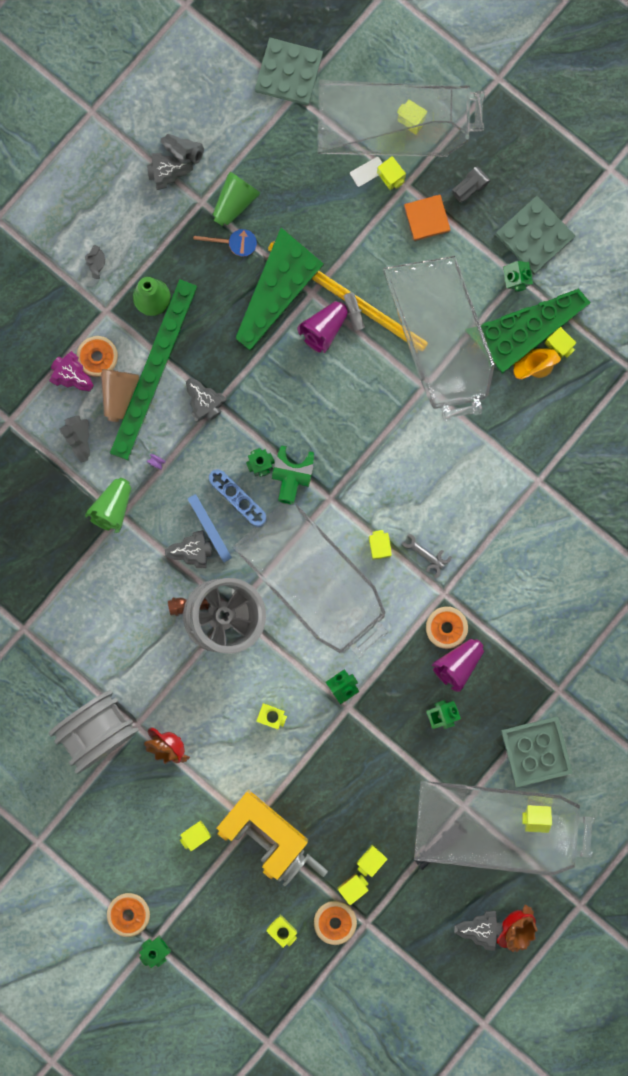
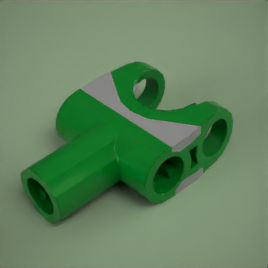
[272,445,314,505]

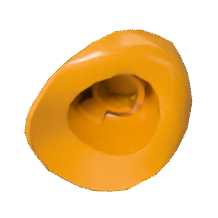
[513,348,561,379]

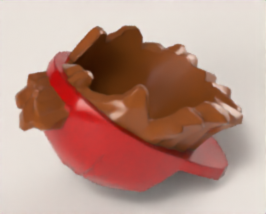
[144,727,190,764]
[497,905,538,952]

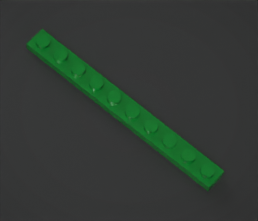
[110,279,198,461]

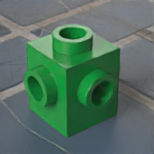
[503,261,533,292]
[246,448,275,477]
[325,669,360,705]
[426,700,461,729]
[139,935,171,968]

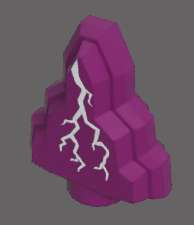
[49,351,94,392]

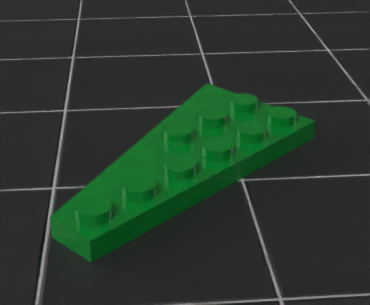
[236,228,324,351]
[466,288,591,374]

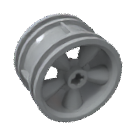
[183,578,266,653]
[48,690,139,774]

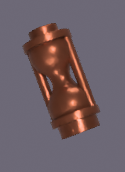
[168,597,210,616]

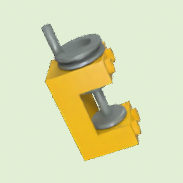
[216,789,328,886]

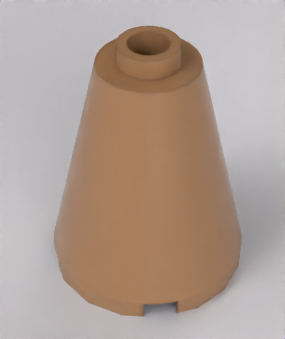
[101,369,139,422]

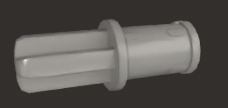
[344,292,365,331]

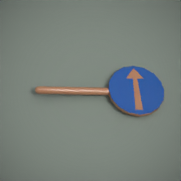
[193,229,257,257]

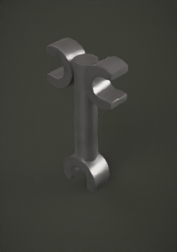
[402,534,452,579]

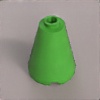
[212,172,260,226]
[133,277,171,316]
[85,478,131,533]

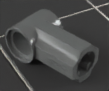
[451,166,491,203]

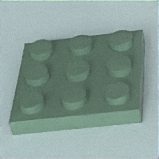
[255,37,323,106]
[495,196,575,275]
[501,716,573,788]

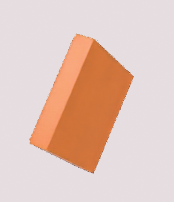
[404,195,450,241]

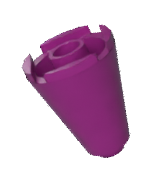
[297,301,348,353]
[432,639,484,692]

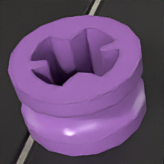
[147,454,166,470]

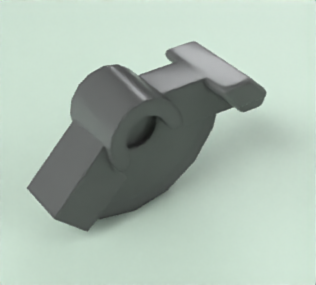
[85,245,105,279]

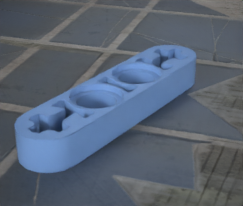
[209,469,267,527]
[187,494,232,562]

